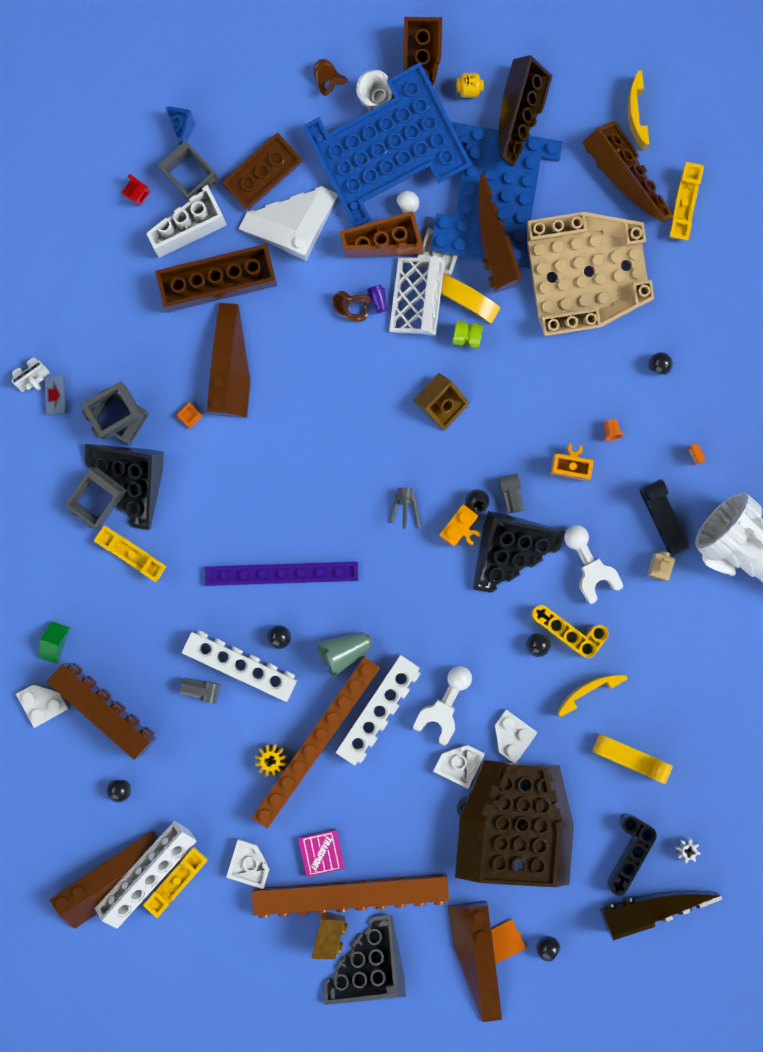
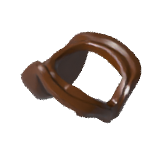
[313,59,348,96]
[332,291,371,322]

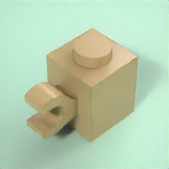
[647,551,675,581]

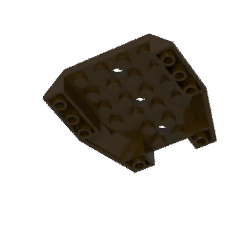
[455,760,574,888]

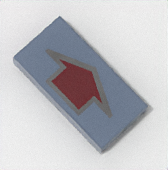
[44,376,67,415]

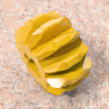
[255,744,287,777]

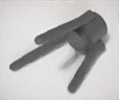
[390,488,421,529]

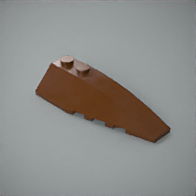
[403,17,442,87]
[582,121,673,223]
[477,174,522,293]
[207,303,251,418]
[49,831,157,929]
[448,901,502,1022]

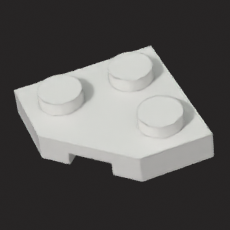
[16,684,70,728]
[495,709,538,764]
[433,745,485,789]
[226,839,270,889]

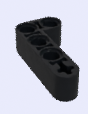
[639,479,690,556]
[607,814,657,896]

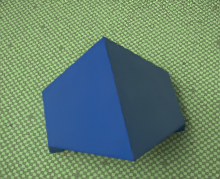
[165,106,196,145]

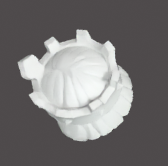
[356,70,394,112]

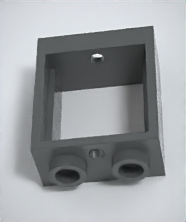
[158,140,218,201]
[81,381,144,440]
[88,387,150,445]
[65,467,127,529]

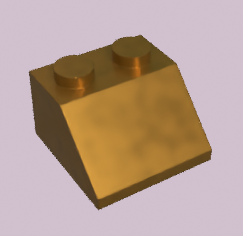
[413,373,470,431]
[311,912,348,959]

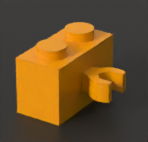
[550,443,594,481]
[439,504,480,548]

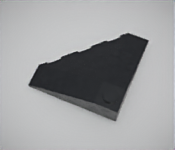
[85,444,164,530]
[473,511,565,593]
[323,914,406,1005]

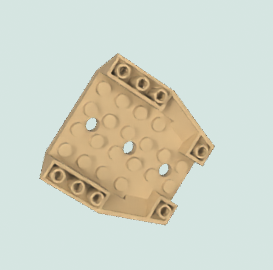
[527,212,654,336]

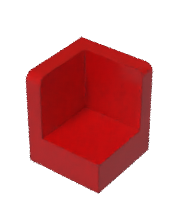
[122,174,150,207]

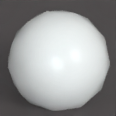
[396,191,419,214]

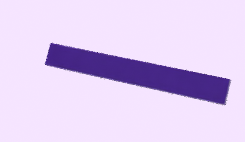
[205,562,359,586]

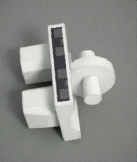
[11,357,50,392]

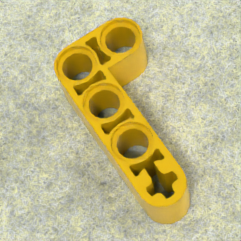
[531,605,608,658]
[592,733,673,784]

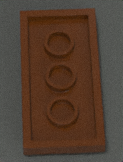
[222,132,303,211]

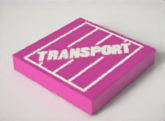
[298,829,345,877]

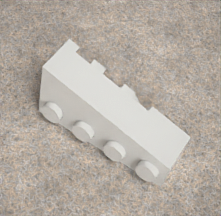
[147,185,227,258]

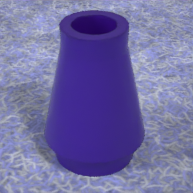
[367,284,388,314]

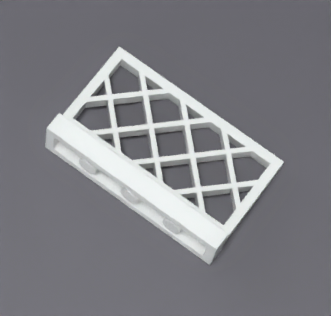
[389,256,445,336]

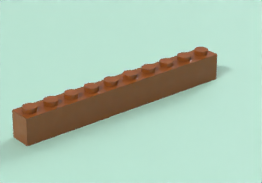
[252,656,381,829]
[252,873,449,918]

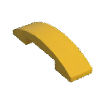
[627,70,649,151]
[669,162,705,241]
[441,274,501,324]
[94,525,167,583]
[556,674,628,717]
[143,847,208,918]

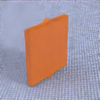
[491,919,526,964]

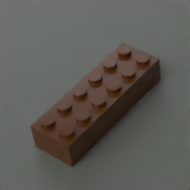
[155,244,277,312]
[46,663,156,760]

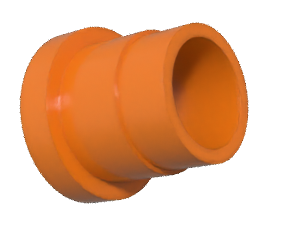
[603,419,624,441]

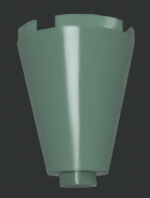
[317,632,372,677]

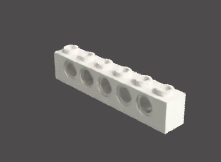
[182,630,298,702]
[336,655,421,766]
[94,821,197,929]

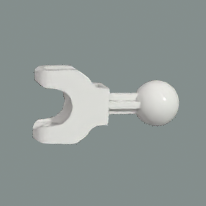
[564,525,623,604]
[413,666,472,746]

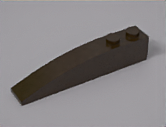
[498,55,553,167]
[600,890,722,941]

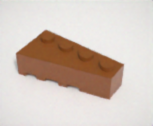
[339,211,424,257]

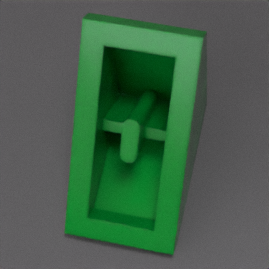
[39,621,70,664]

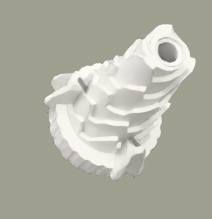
[695,492,763,583]

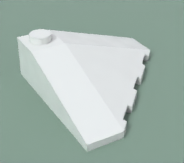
[239,186,338,261]

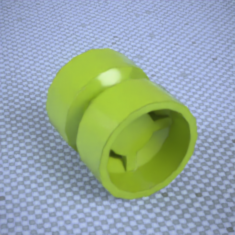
[452,320,483,349]

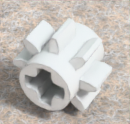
[675,838,701,863]

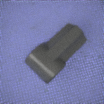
[498,473,525,514]
[179,677,220,704]

